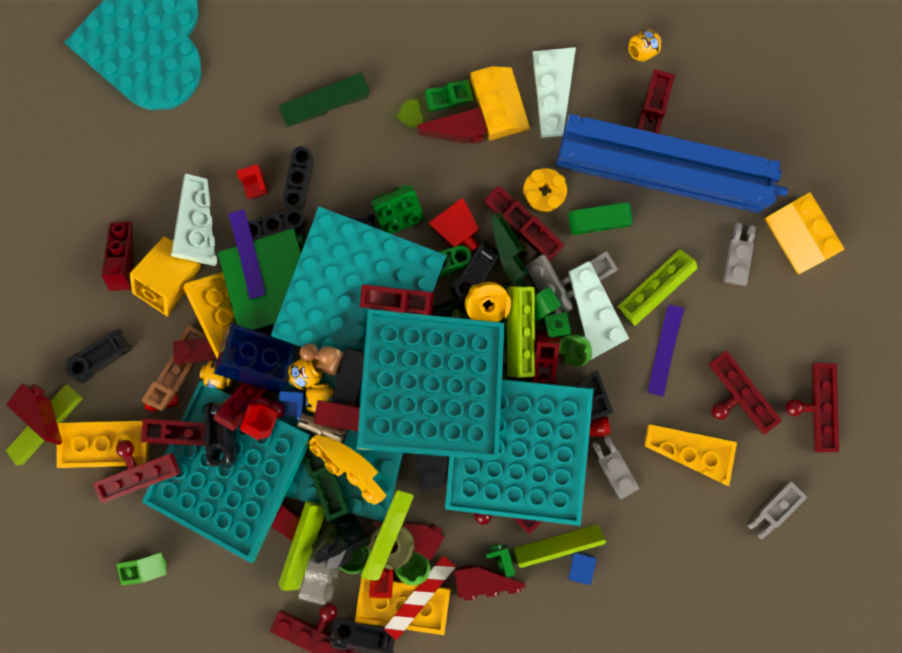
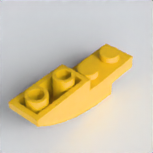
[309,435,387,505]

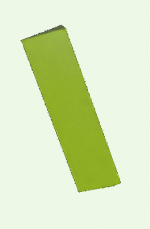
[617,249,698,326]
[507,287,535,378]
[6,384,83,466]
[361,489,414,581]
[278,500,325,591]
[514,525,606,568]

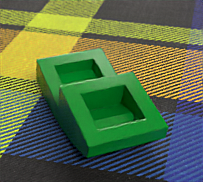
[424,80,473,113]

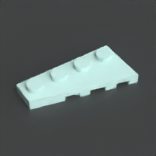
[532,47,576,138]
[171,174,217,266]
[568,261,629,360]

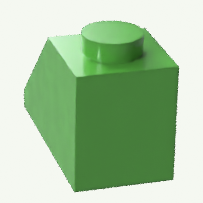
[116,552,167,586]

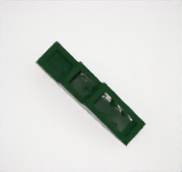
[492,212,529,287]

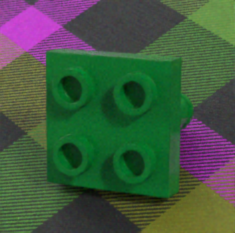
[371,184,425,234]

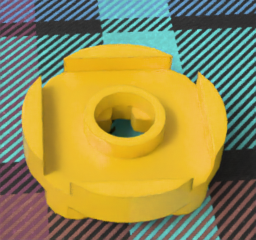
[523,168,567,213]
[465,282,511,322]

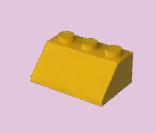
[470,66,530,141]
[764,192,844,274]

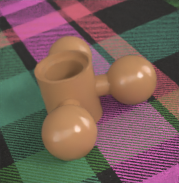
[300,343,344,375]

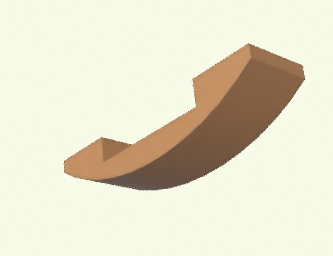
[141,325,207,412]

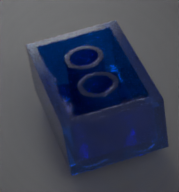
[214,323,296,393]

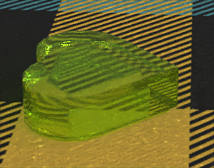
[396,99,423,128]

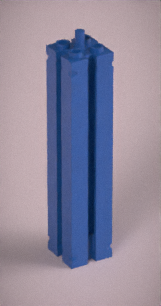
[556,114,788,213]

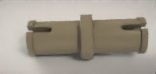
[298,413,346,443]

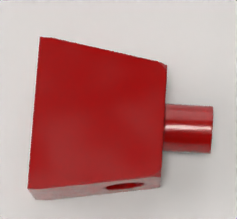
[429,198,479,253]

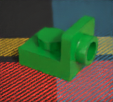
[543,312,571,338]
[486,543,515,577]

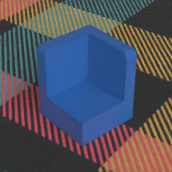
[280,389,307,420]
[568,552,597,585]

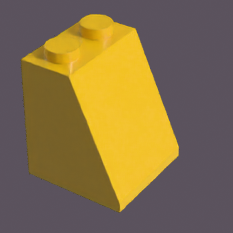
[130,236,201,317]

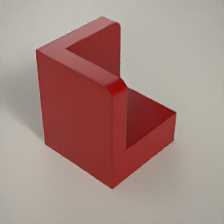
[236,164,269,199]
[239,402,279,440]

